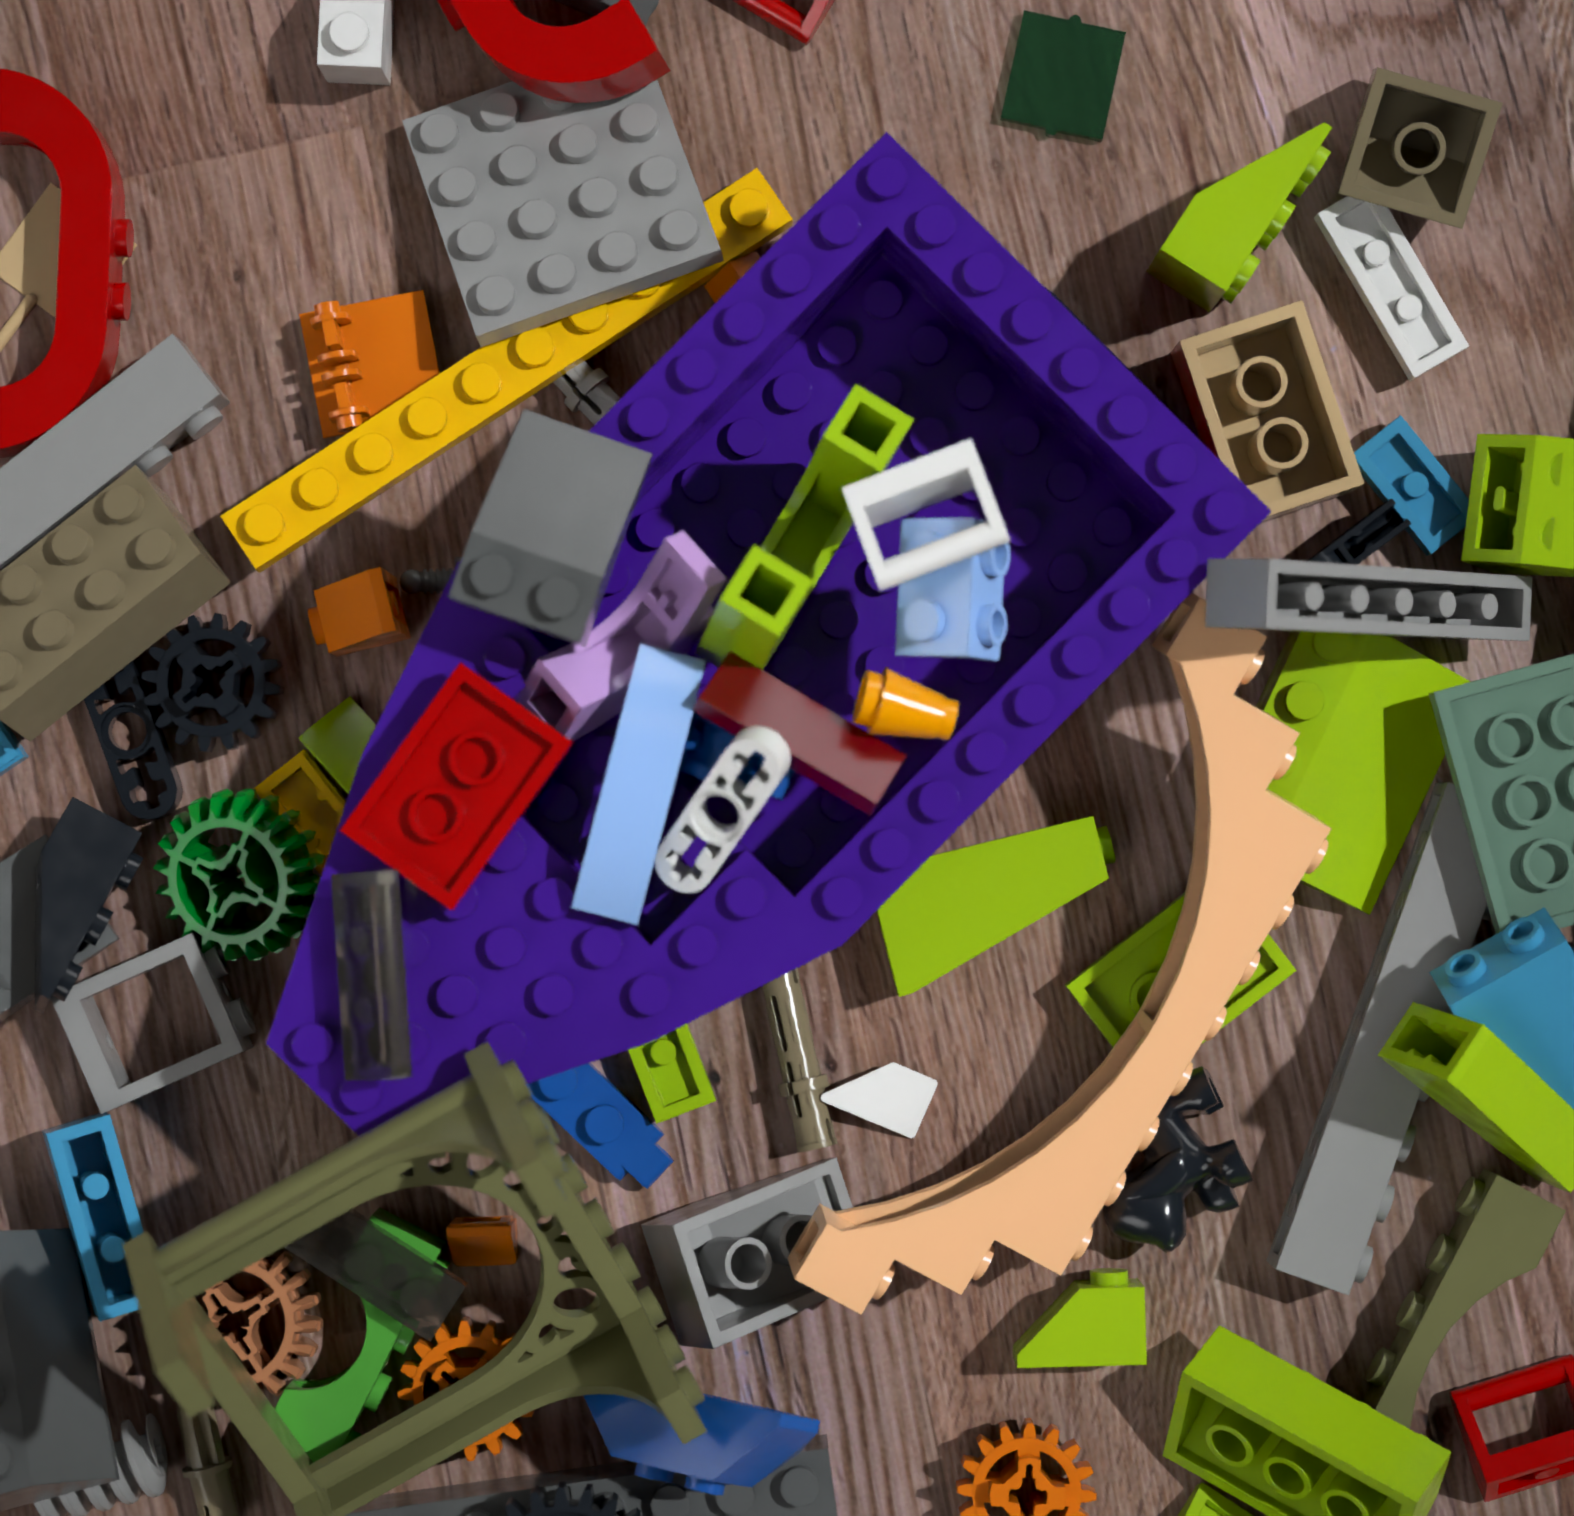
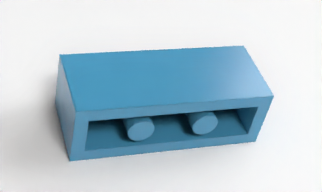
[42,1112,144,1322]

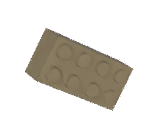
[0,464,231,742]

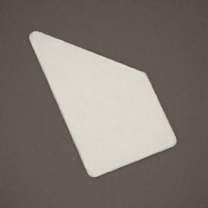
[820,1062,938,1138]

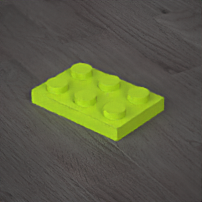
[1065,892,1297,1048]

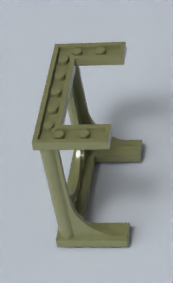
[123,1041,707,1516]

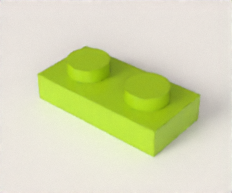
[628,1024,717,1124]

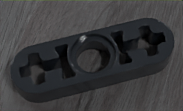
[84,659,183,820]

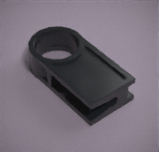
[1307,498,1411,565]

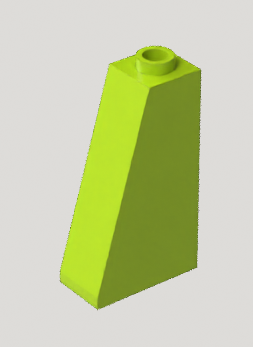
[876,816,1116,997]
[1378,1002,1574,1193]

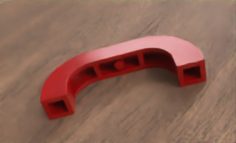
[437,0,671,103]
[0,69,134,458]

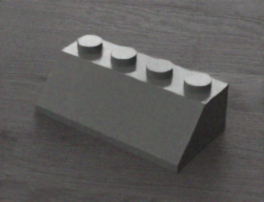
[0,1228,120,1512]

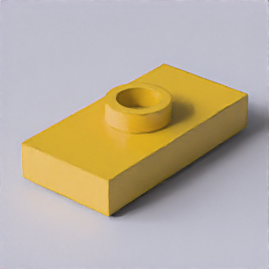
[253,749,347,876]

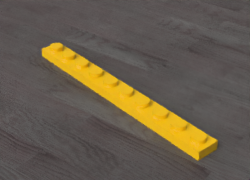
[220,168,793,573]

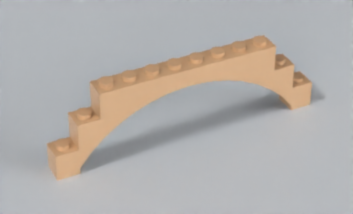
[787,593,1331,1315]

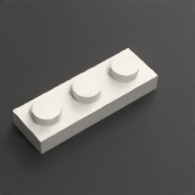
[1314,196,1469,381]

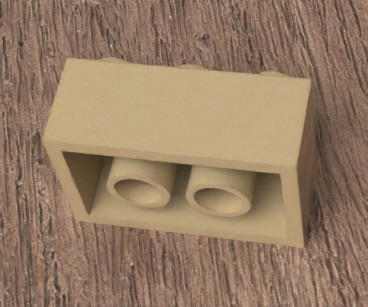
[1171,300,1364,522]

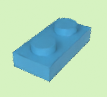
[1354,415,1469,556]

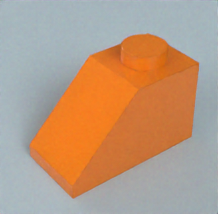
[308,567,411,657]

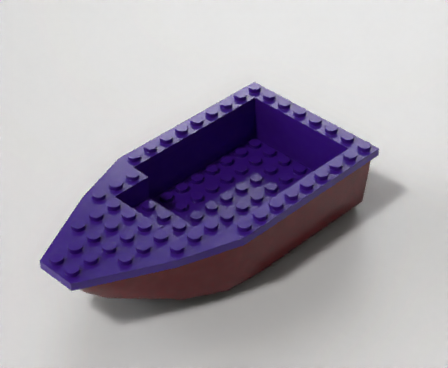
[266,132,1272,1136]

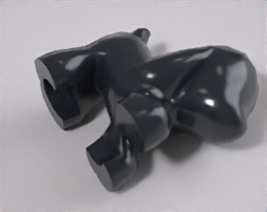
[1103,1066,1253,1253]

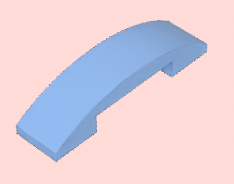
[571,644,706,925]

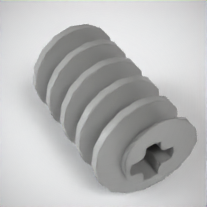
[33,1413,168,1516]

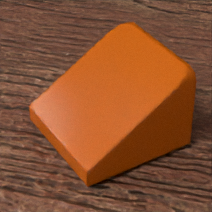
[446,1215,518,1267]

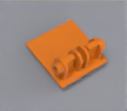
[299,290,440,439]

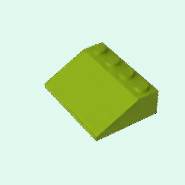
[1256,631,1471,915]

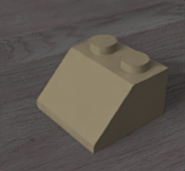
[1338,67,1503,229]

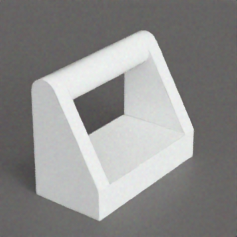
[842,438,1011,591]

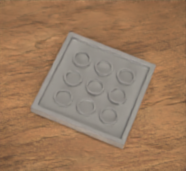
[402,80,724,347]

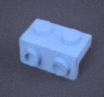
[895,518,1010,661]

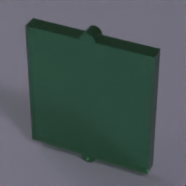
[1000,10,1126,142]

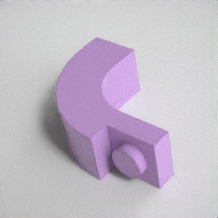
[515,530,727,741]

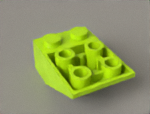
[1146,122,1332,312]
[1461,434,1574,577]

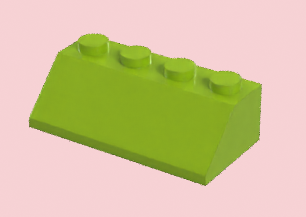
[1162,1325,1451,1516]

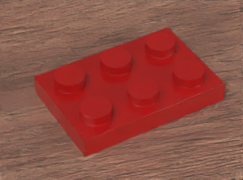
[340,662,574,911]

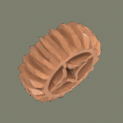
[202,1249,323,1396]

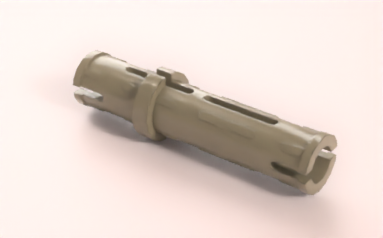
[762,968,838,1153]

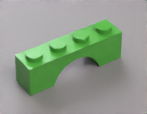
[275,1208,450,1463]

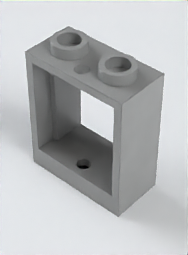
[51,933,256,1114]

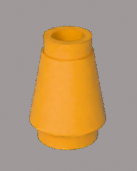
[853,668,959,741]

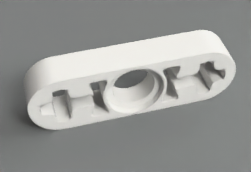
[655,726,791,893]

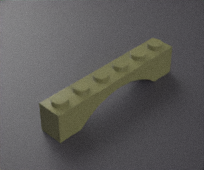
[1362,1168,1566,1429]

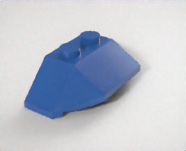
[583,1393,820,1496]

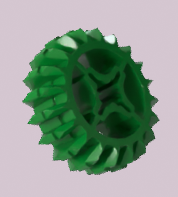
[153,788,326,961]

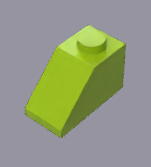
[1013,1268,1147,1368]

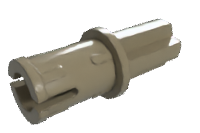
[177,1406,240,1516]

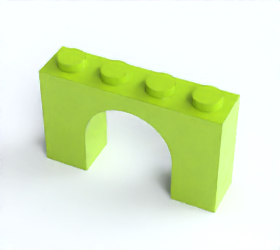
[695,384,914,670]

